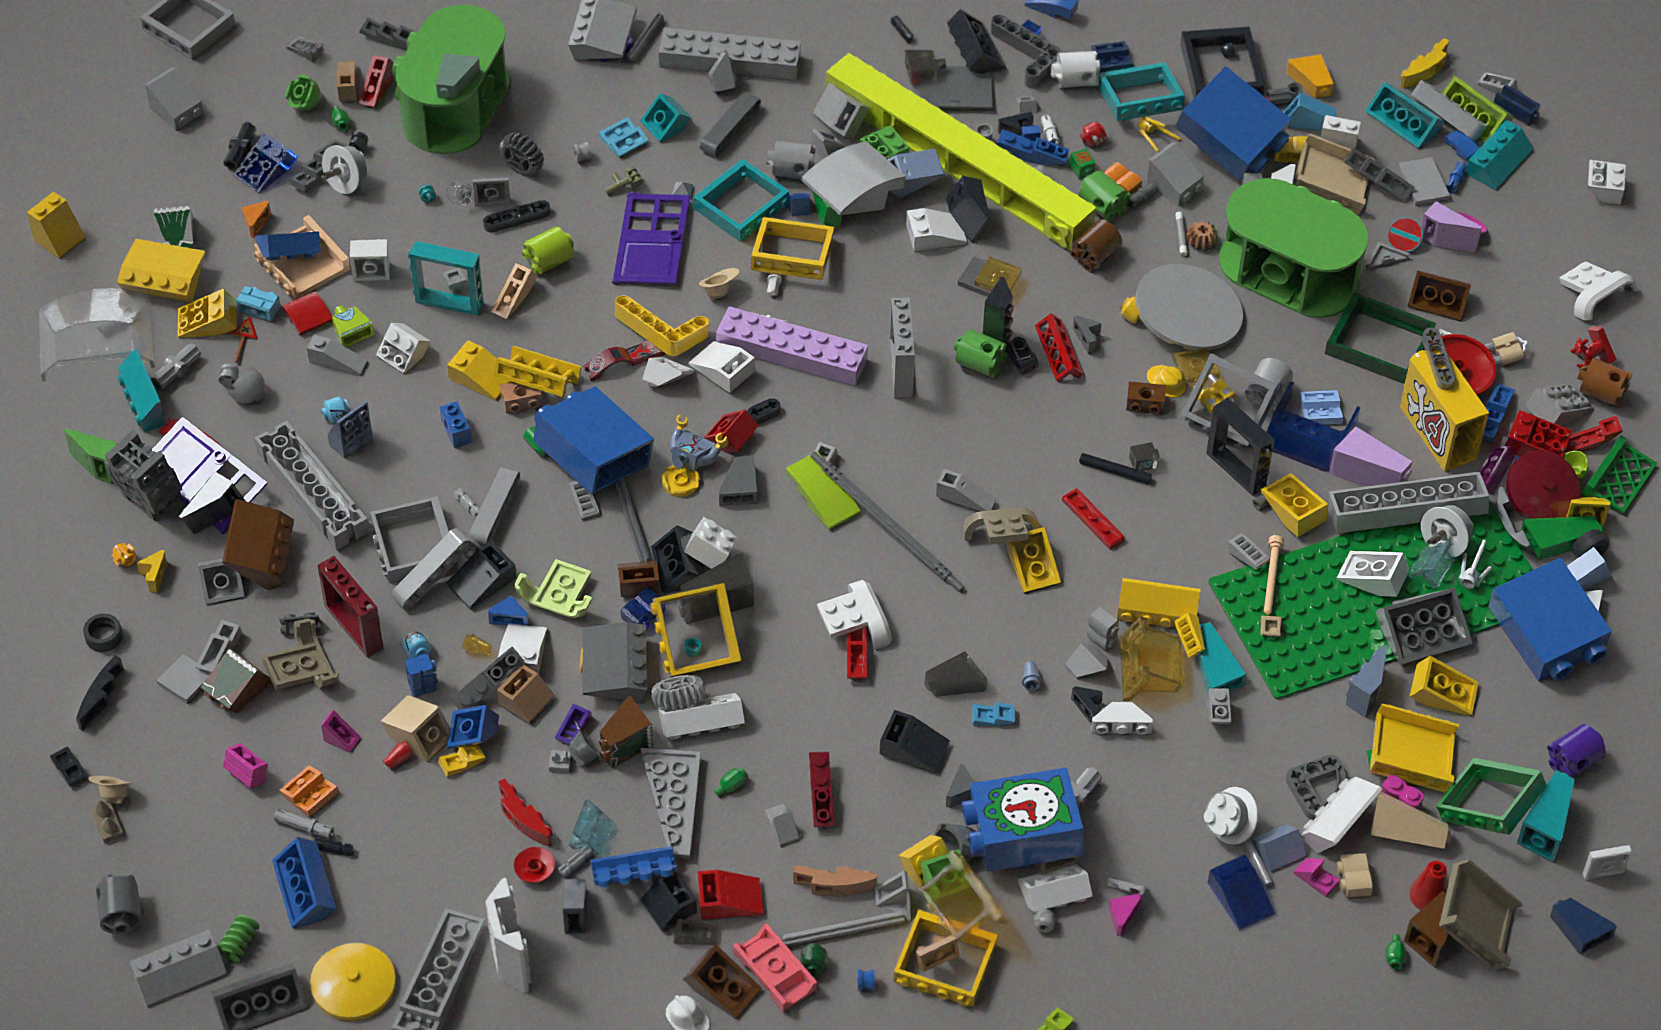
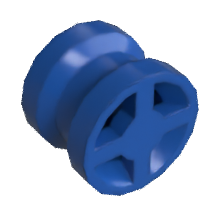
[857,969,875,991]

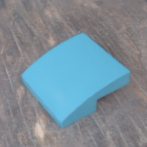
[598,117,649,157]

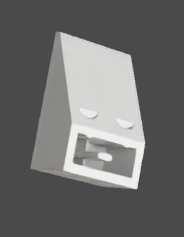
[689,342,755,393]

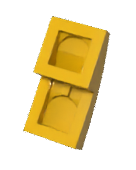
[438,744,486,777]

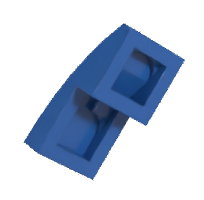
[1444,130,1479,160]

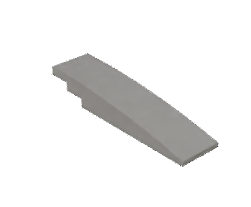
[392,908,485,1030]

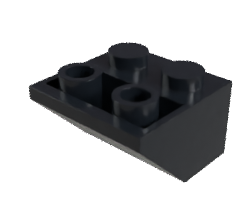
[640,871,697,932]

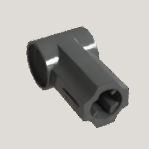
[1267,82,1303,104]

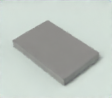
[1398,157,1450,206]

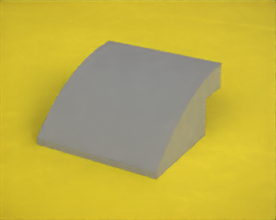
[801,142,906,215]

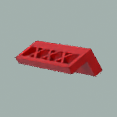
[1034,313,1083,382]

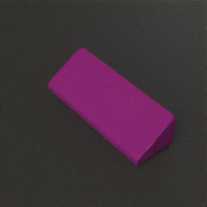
[1479,446,1514,494]

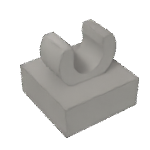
[442,268,467,292]
[549,750,572,773]

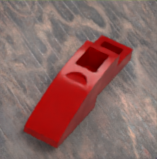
[498,778,553,847]

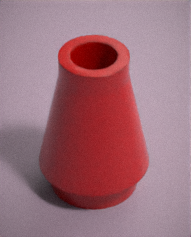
[383,741,414,770]

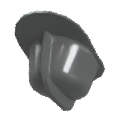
[569,721,602,766]

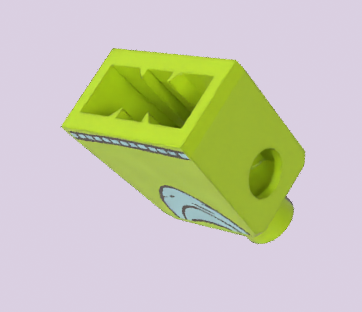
[332,305,374,347]

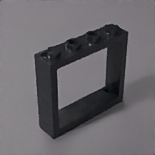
[1206,397,1275,496]

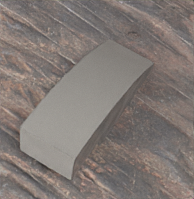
[195,620,243,673]

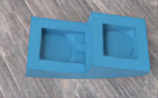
[972,702,1015,726]

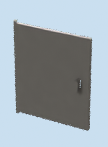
[917,65,992,109]

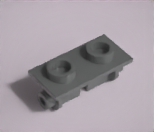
[279,612,321,635]

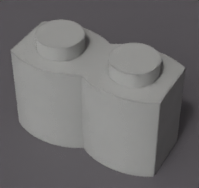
[1087,607,1119,651]

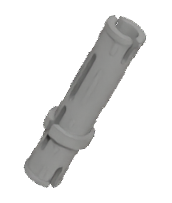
[274,808,334,839]

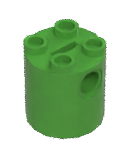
[1079,170,1131,221]
[954,329,1007,378]

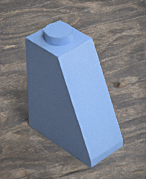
[1567,547,1611,590]

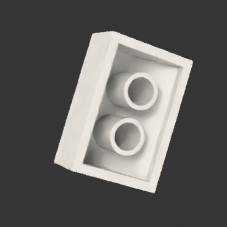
[1018,864,1092,913]

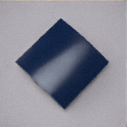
[1091,41,1133,73]

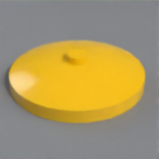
[310,943,396,1021]

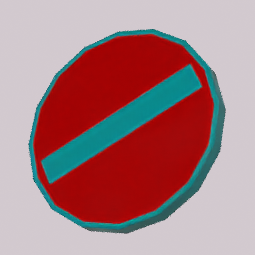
[1387,217,1423,253]

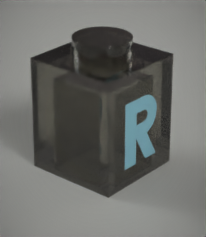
[1129,442,1160,471]

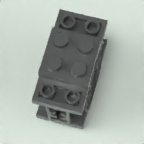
[104,430,183,521]

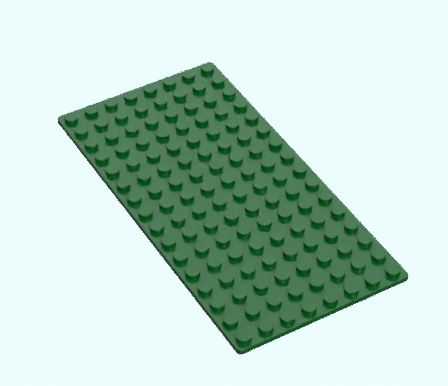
[1208,501,1533,699]

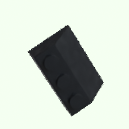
[651,525,705,593]

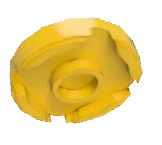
[662,465,700,497]

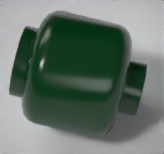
[800,944,828,976]

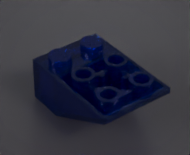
[234,132,298,193]

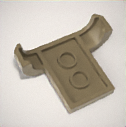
[962,507,1040,544]
[262,619,340,690]

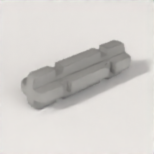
[454,488,480,518]
[559,846,593,878]

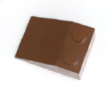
[683,945,762,1019]

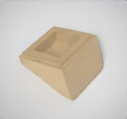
[1261,616,1282,637]

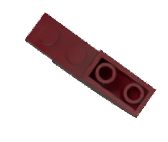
[809,751,834,828]

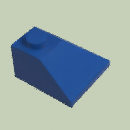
[447,705,499,749]

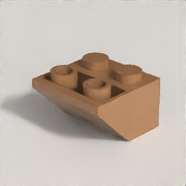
[497,664,555,723]

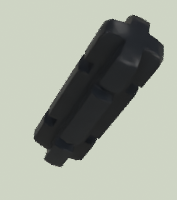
[890,15,914,42]
[314,837,354,856]

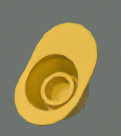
[1146,365,1186,398]

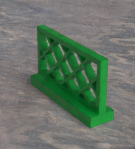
[1581,435,1657,515]

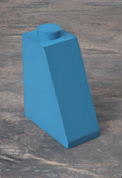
[1283,93,1337,131]

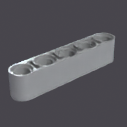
[1411,80,1487,141]
[469,467,520,545]

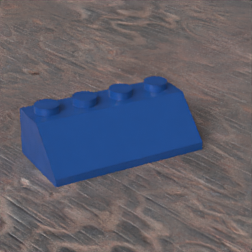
[272,837,336,929]

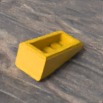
[1175,613,1205,659]

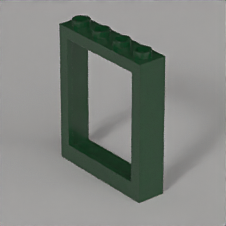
[1325,292,1436,384]

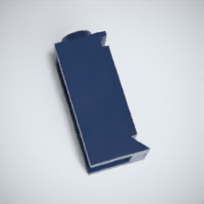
[1494,84,1541,126]

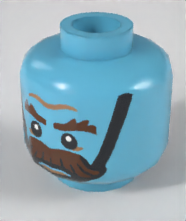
[321,396,350,424]
[402,632,431,658]

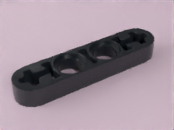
[483,200,551,232]

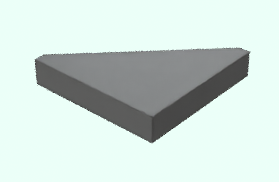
[1365,242,1409,269]
[1107,878,1146,895]

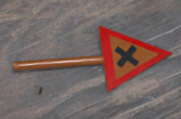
[230,317,257,363]

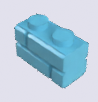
[236,286,281,321]

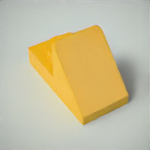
[137,550,167,593]

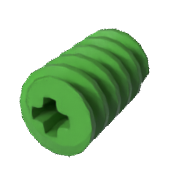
[217,915,260,962]

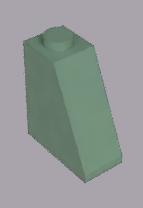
[436,53,480,98]

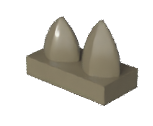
[90,800,124,844]

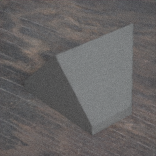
[812,128,844,159]
[1065,643,1108,679]
[875,870,911,922]

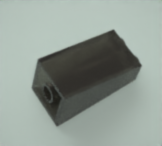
[678,553,754,624]

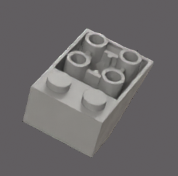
[813,82,870,138]
[1525,384,1594,427]

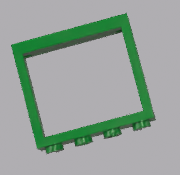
[1436,758,1547,835]

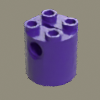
[1547,724,1606,778]

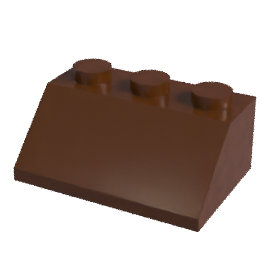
[1408,270,1472,320]

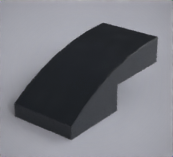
[50,746,87,787]

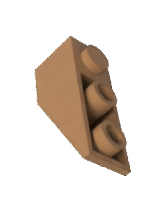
[337,61,357,102]

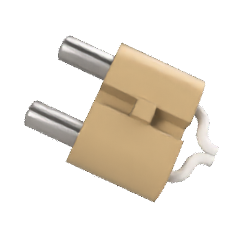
[1484,332,1528,366]

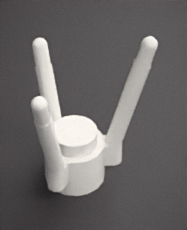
[1458,540,1492,589]

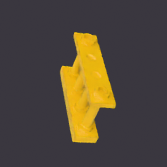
[494,346,582,397]

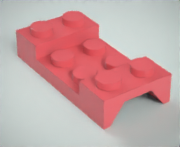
[733,923,817,1012]

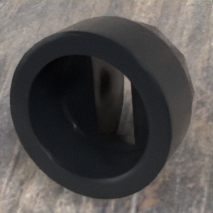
[1221,43,1234,57]

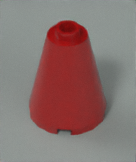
[1409,861,1449,910]

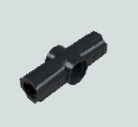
[223,122,256,171]

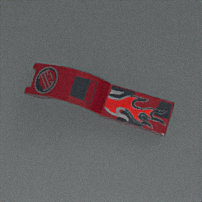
[583,341,666,381]

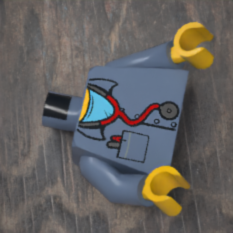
[670,415,728,470]

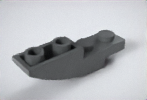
[450,646,525,710]

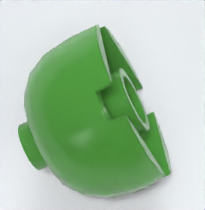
[285,75,321,111]

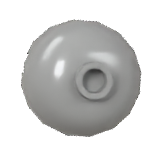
[229,367,265,404]

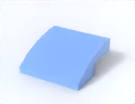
[1300,390,1343,425]

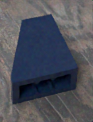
[1550,898,1617,955]

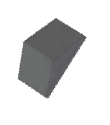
[946,764,974,808]

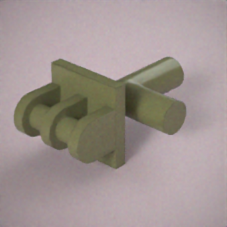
[605,167,644,195]

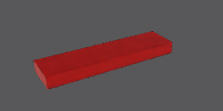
[1062,488,1125,550]

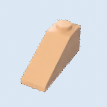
[491,263,538,320]

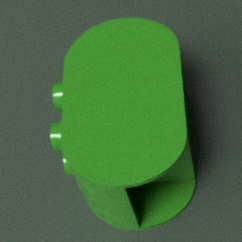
[392,5,510,154]
[1219,178,1368,318]

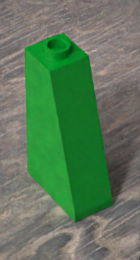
[1521,516,1603,560]

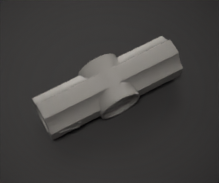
[150,343,201,390]
[1071,767,1102,808]

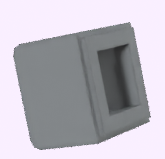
[1016,96,1037,114]

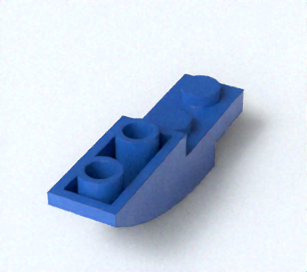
[996,129,1070,165]

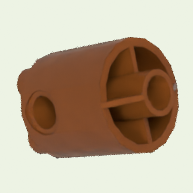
[1577,358,1633,407]

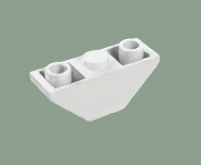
[1091,702,1153,735]

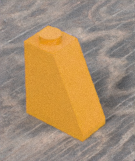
[1286,54,1334,98]

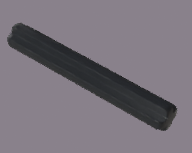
[1079,453,1152,484]

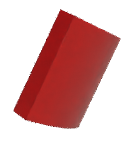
[282,291,332,335]

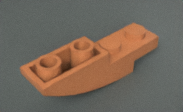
[793,865,878,896]

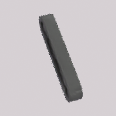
[1422,328,1455,390]

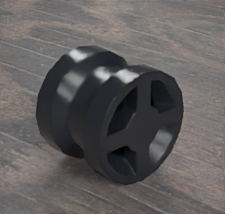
[348,132,369,153]

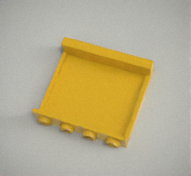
[1370,703,1459,793]

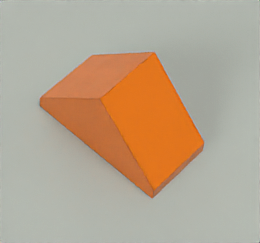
[242,201,271,238]

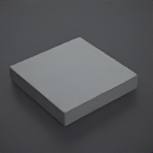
[156,654,211,703]

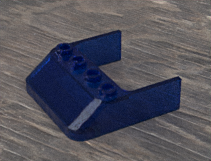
[1266,381,1361,472]

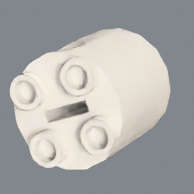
[1051,51,1100,88]

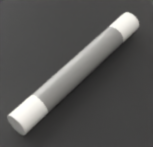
[1175,212,1187,257]

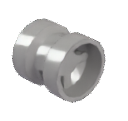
[975,124,993,141]

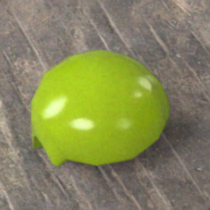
[1563,451,1588,479]

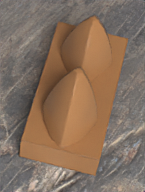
[916,934,960,972]

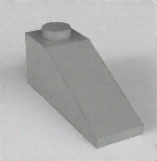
[307,335,368,376]

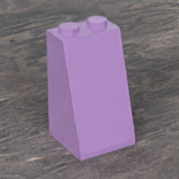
[1329,427,1412,486]

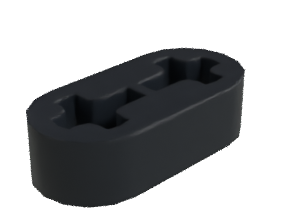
[747,398,780,424]

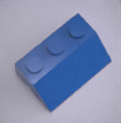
[255,231,321,260]

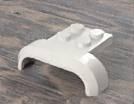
[1560,262,1637,320]
[817,580,892,650]

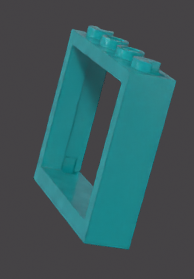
[1098,62,1184,122]
[693,158,789,242]
[408,241,484,316]

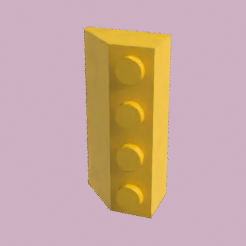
[1117,578,1201,628]

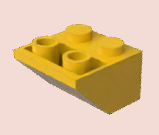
[898,835,949,894]

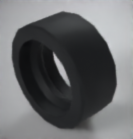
[83,613,123,652]

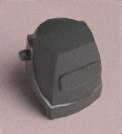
[934,823,975,863]

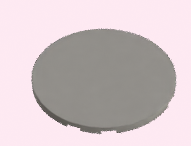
[1135,264,1243,351]

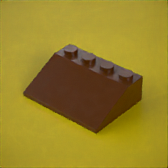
[222,499,295,590]

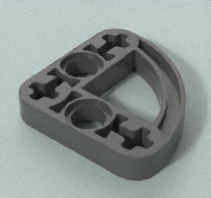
[1286,755,1346,820]

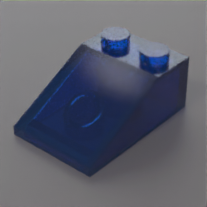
[1207,854,1275,930]

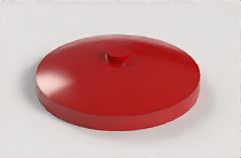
[1431,334,1496,397]

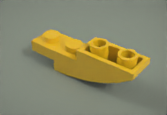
[1400,38,1449,88]

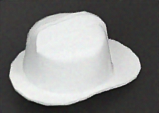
[666,995,709,1030]

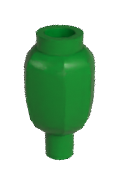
[331,106,350,131]
[714,767,748,797]
[1385,934,1406,970]

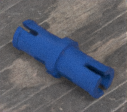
[1446,161,1467,194]

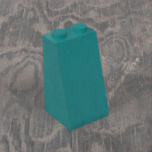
[1516,770,1575,863]

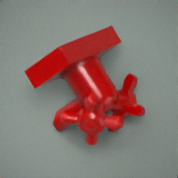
[1570,326,1617,368]

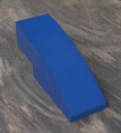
[1024,0,1079,19]

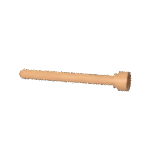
[1264,535,1284,614]

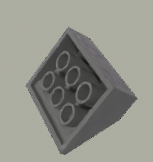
[1376,588,1473,665]
[582,622,647,703]

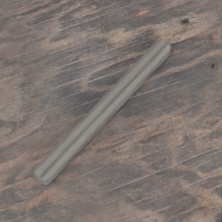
[783,911,905,946]

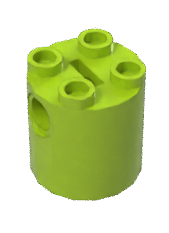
[521,226,574,274]

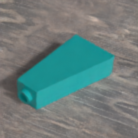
[1191,622,1246,695]

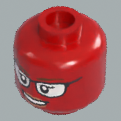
[1080,121,1107,147]

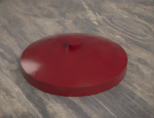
[1506,450,1580,519]

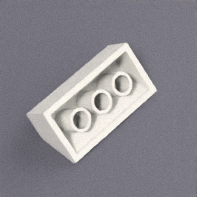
[658,693,745,739]
[1301,777,1382,853]

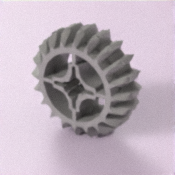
[651,675,705,711]

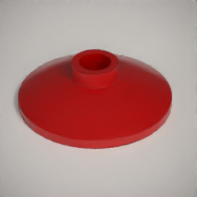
[513,847,555,883]

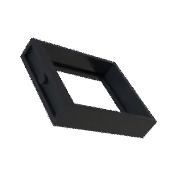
[1180,26,1265,99]

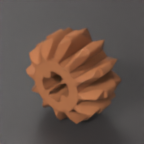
[1187,220,1218,251]

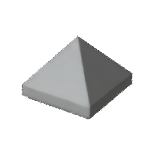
[672,182,693,197]

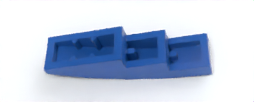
[1482,384,1515,444]

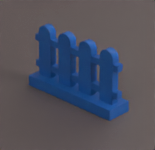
[591,846,677,887]

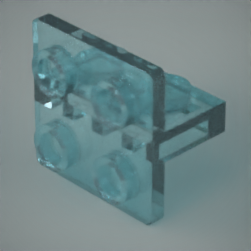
[1409,541,1455,588]
[568,799,613,855]

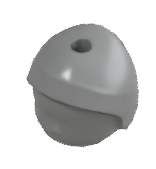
[1034,910,1055,933]

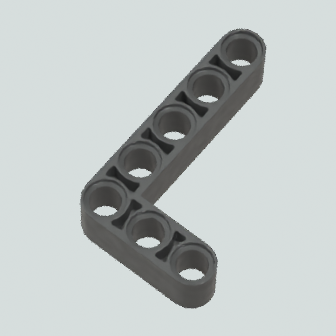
[991,14,1062,88]

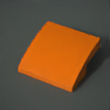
[279,765,339,817]

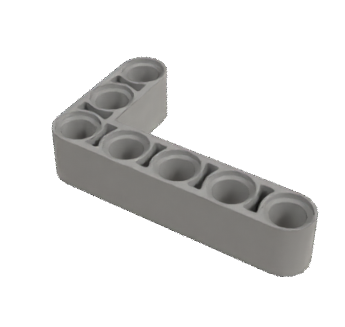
[391,528,481,610]

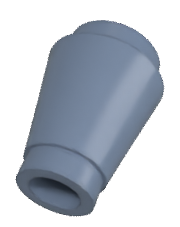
[1022,661,1042,691]

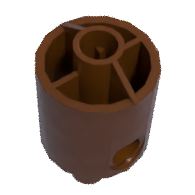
[1070,220,1123,272]

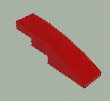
[846,627,867,679]

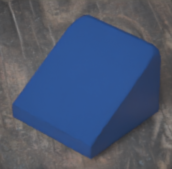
[1021,125,1041,141]

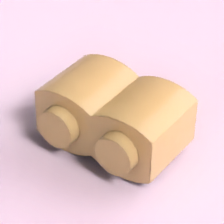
[1336,853,1372,898]

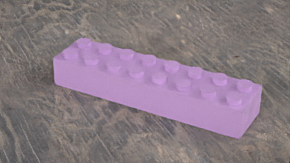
[716,306,868,386]

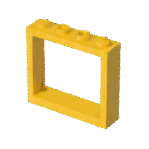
[751,217,834,280]
[650,583,741,676]
[893,910,998,1007]

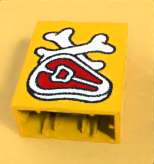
[1400,350,1489,472]

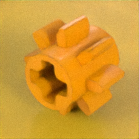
[111,543,137,567]

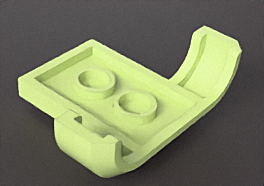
[515,559,592,618]

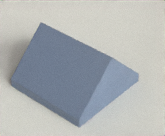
[1251,824,1307,872]

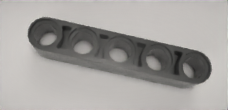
[700,92,761,156]

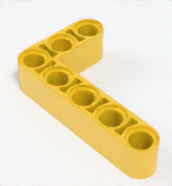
[615,295,709,356]

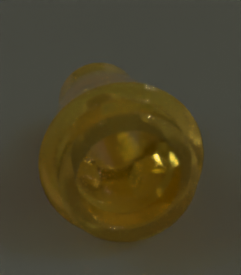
[462,634,493,656]

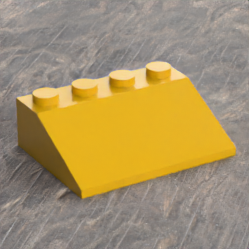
[117,239,206,303]

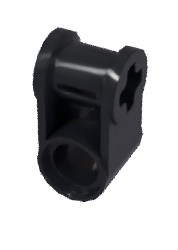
[1009,337,1038,373]

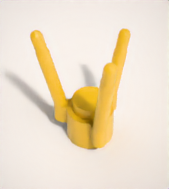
[1137,116,1181,152]

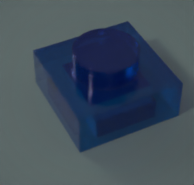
[1021,19,1042,35]

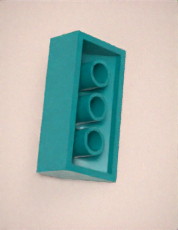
[1365,82,1445,149]
[1466,120,1534,191]
[117,349,165,432]

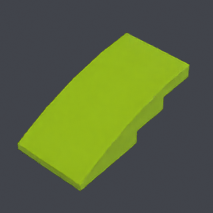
[786,451,861,530]

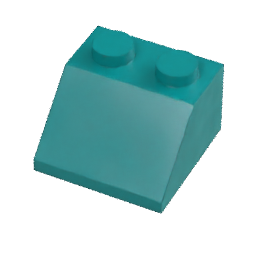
[640,93,692,142]

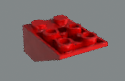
[1504,410,1572,457]
[697,870,763,920]

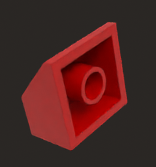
[703,409,759,453]

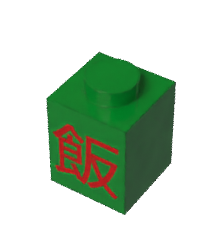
[1069,148,1096,179]

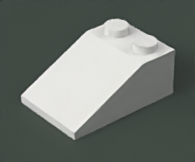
[906,208,967,252]
[1337,551,1410,597]
[498,624,547,675]

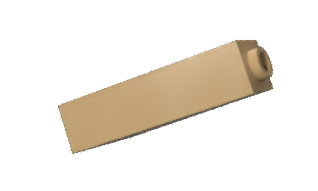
[1371,792,1451,849]

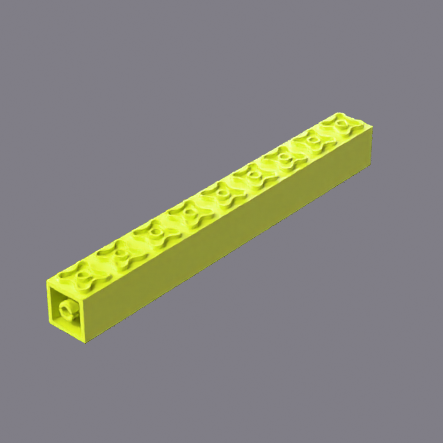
[826,53,1096,251]

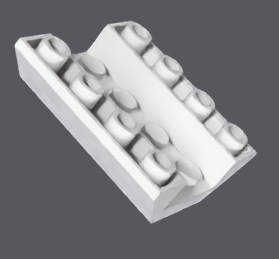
[485,878,531,993]

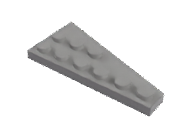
[640,748,701,859]

